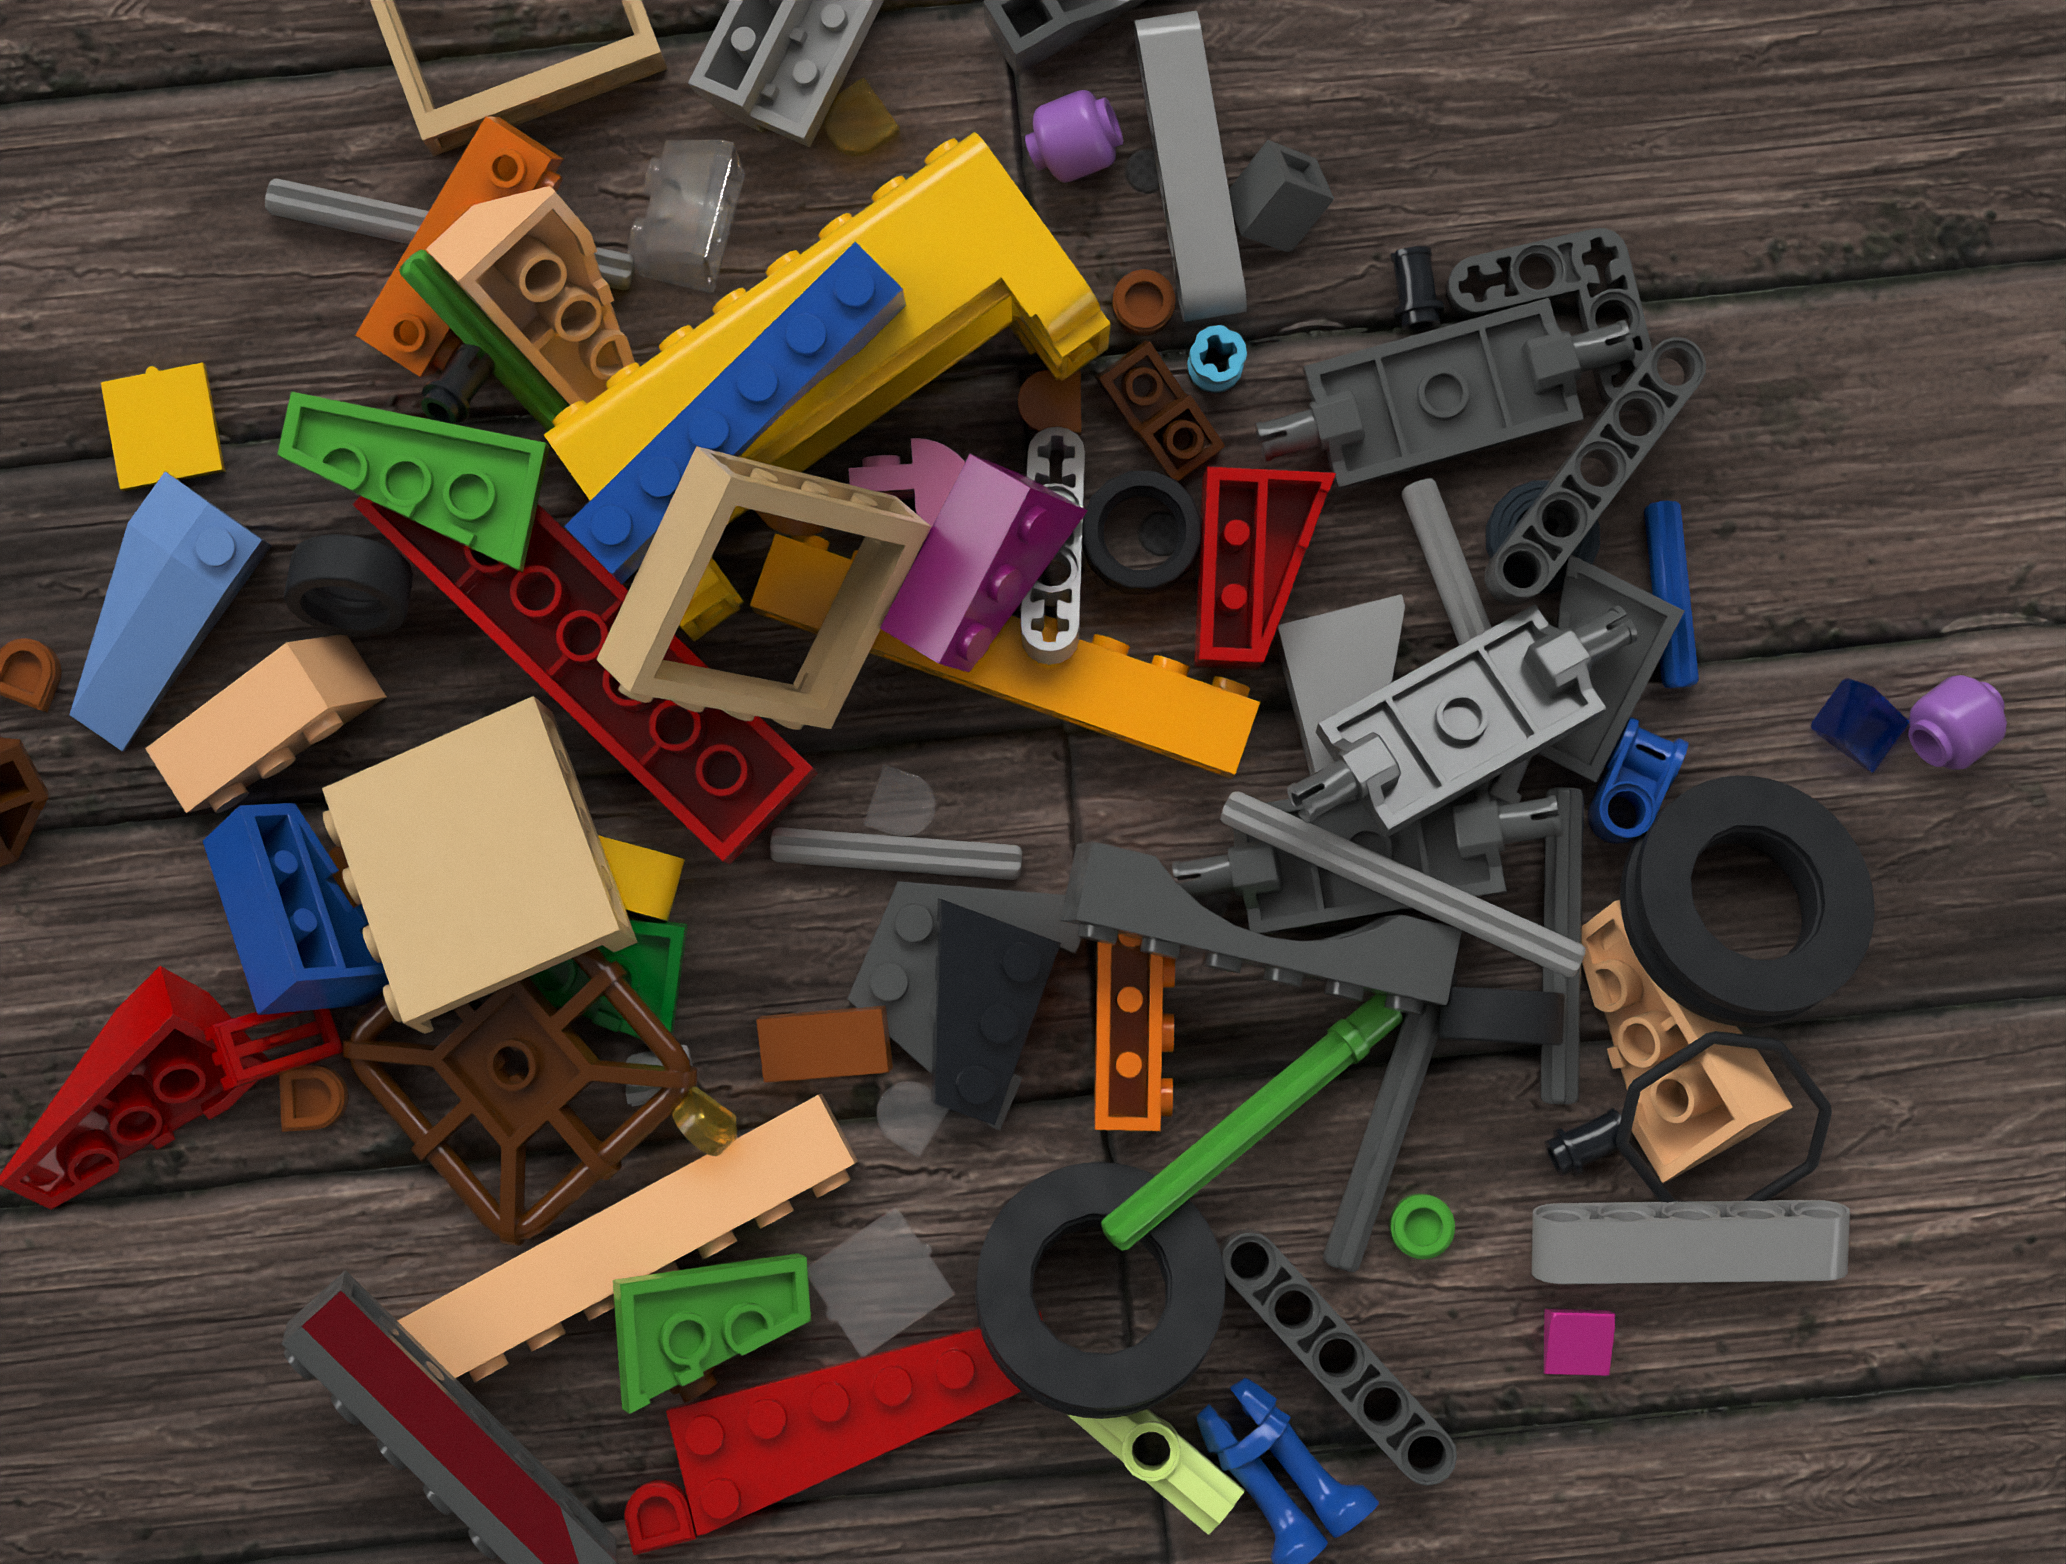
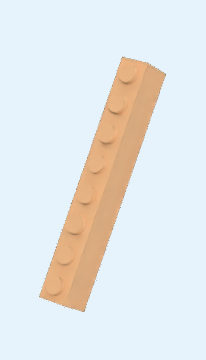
[398,1094,858,1383]

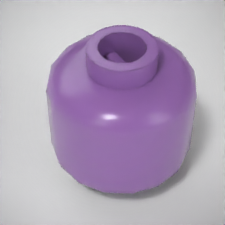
[1025,90,1124,183]
[1908,675,2007,770]

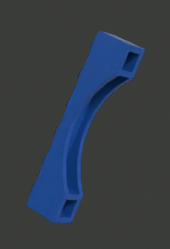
[564,242,906,585]

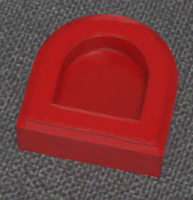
[625,1480,698,1555]

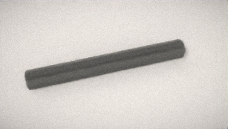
[1540,787,1584,1104]
[1323,973,1457,1272]

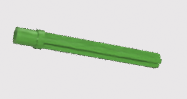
[1101,994,1403,1251]

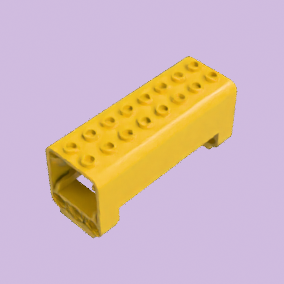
[544,132,1111,641]

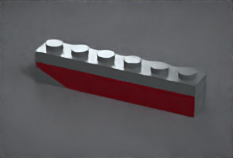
[282,1270,616,1564]

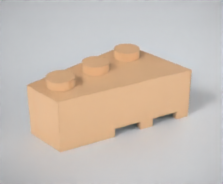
[145,635,387,813]

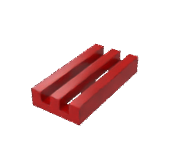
[203,1008,343,1091]

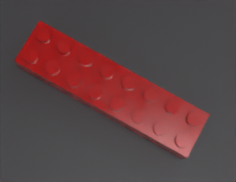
[352,423,818,865]

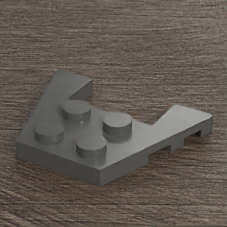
[847,881,1082,1131]

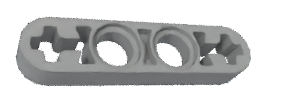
[1021,427,1085,665]

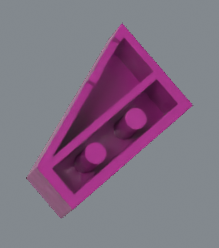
[880,454,1088,672]

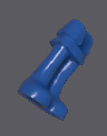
[1196,1378,1379,1564]

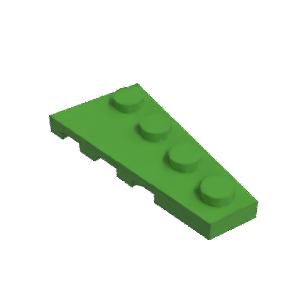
[277,392,550,573]

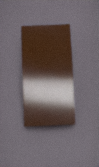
[1094,341,1225,481]

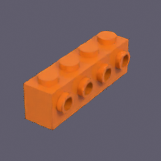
[355,116,564,377]
[1094,934,1175,1131]

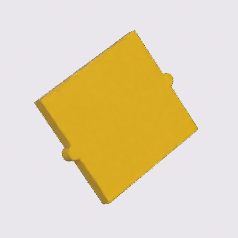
[101,362,225,491]

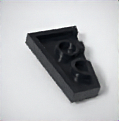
[931,898,1061,1125]

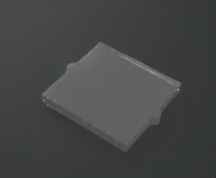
[807,1206,955,1358]

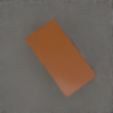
[756,1005,893,1083]

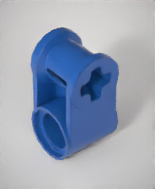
[1588,717,1689,844]

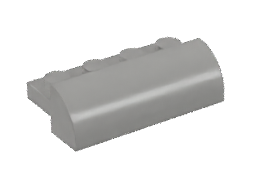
[688,0,884,147]

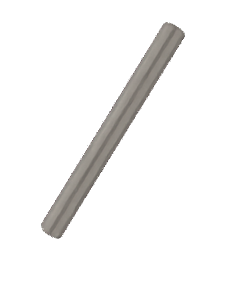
[265,178,635,290]
[1220,791,1585,977]

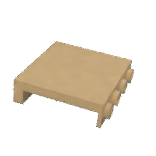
[322,696,637,1034]

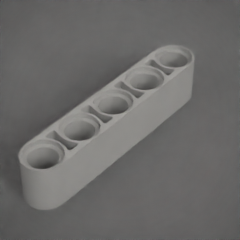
[1134,11,1247,322]
[1532,1200,1850,1284]

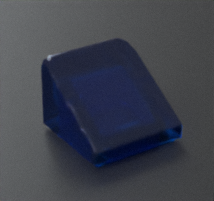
[1810,678,1909,773]

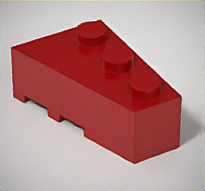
[1194,467,1336,670]

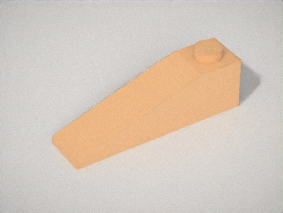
[426,186,635,405]
[1582,900,1793,1183]

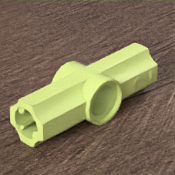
[1068,1409,1244,1535]

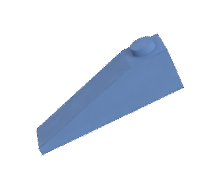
[69,472,272,752]

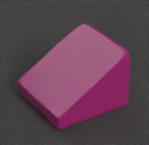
[1543,1308,1615,1376]

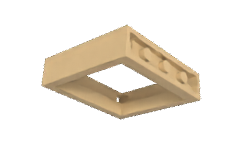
[370,0,667,156]
[596,446,931,730]

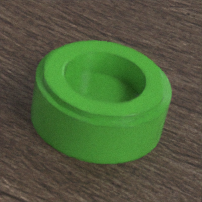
[1389,1193,1455,1259]

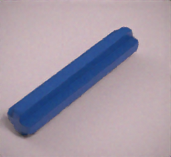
[1644,500,1699,689]

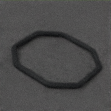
[1616,1031,1832,1203]

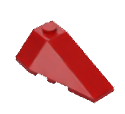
[0,966,269,1210]

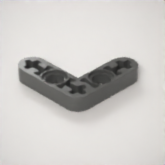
[1445,228,1652,411]

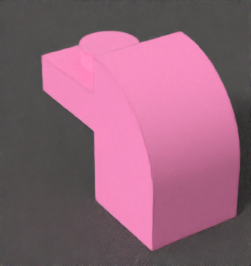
[849,438,965,547]

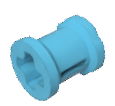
[1187,325,1247,393]

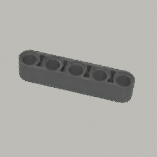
[1484,337,1706,605]
[1219,1228,1457,1486]

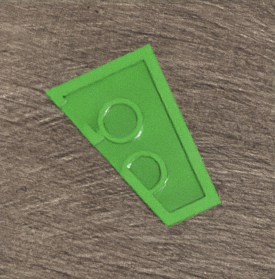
[613,1253,811,1414]

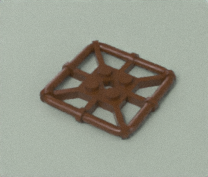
[343,947,697,1246]

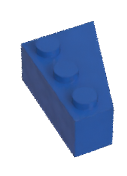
[203,803,389,1015]

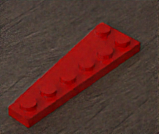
[666,1311,1043,1536]

